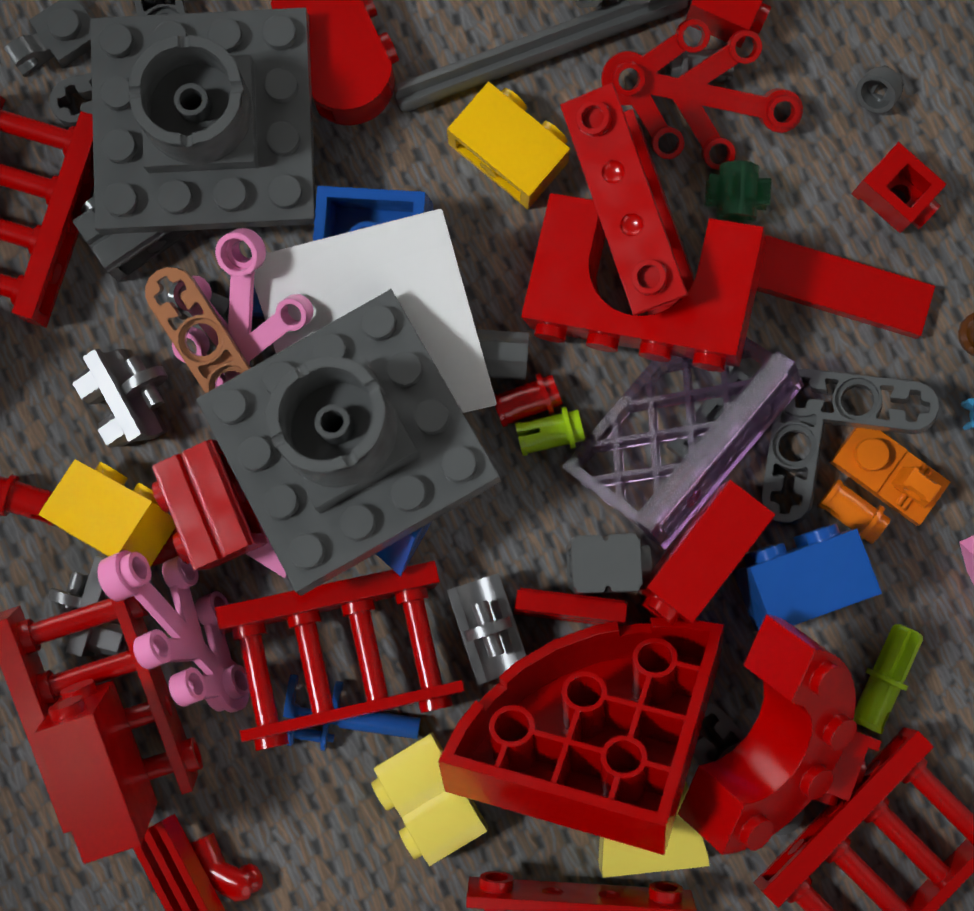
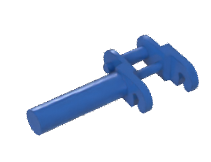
[283,674,421,751]

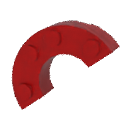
[678,614,857,855]

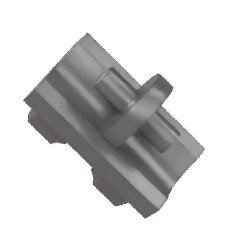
[73,349,168,448]
[47,556,127,657]
[447,573,526,685]

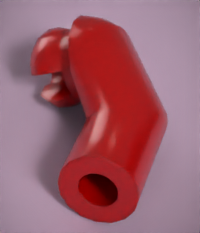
[190,832,263,902]

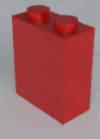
[638,480,776,625]
[34,679,158,864]

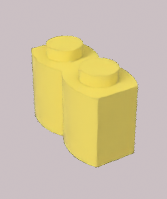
[371,732,488,866]

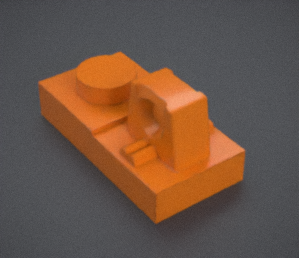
[829,427,951,526]

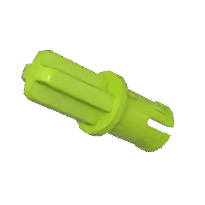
[853,624,923,734]

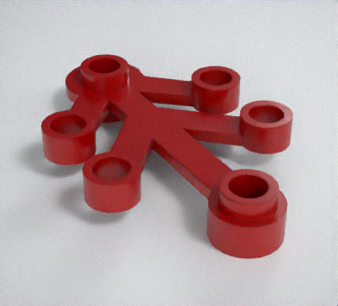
[601,19,803,170]

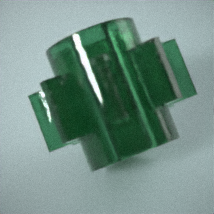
[705,161,772,224]

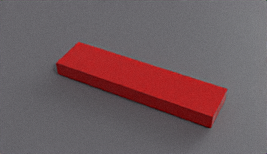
[756,235,935,339]

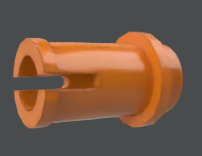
[817,479,891,544]

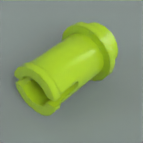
[515,407,585,456]

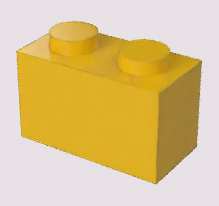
[447,81,571,209]
[38,459,176,567]

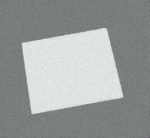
[250,209,497,413]

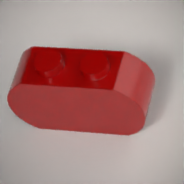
[271,0,399,125]

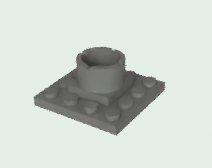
[90,8,316,235]
[196,289,502,596]

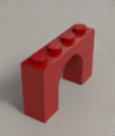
[521,193,767,372]

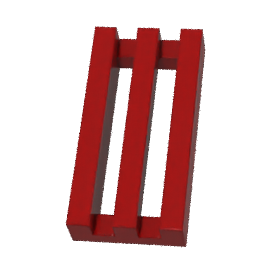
[513,588,627,627]
[133,813,225,911]

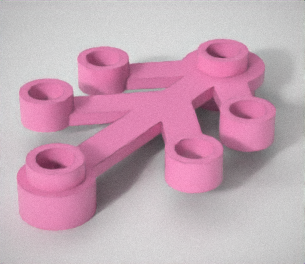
[172,228,313,387]
[97,550,250,713]

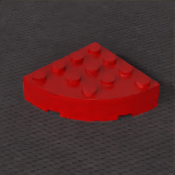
[438,618,724,856]

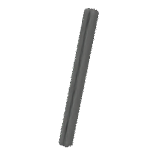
[394,0,689,112]

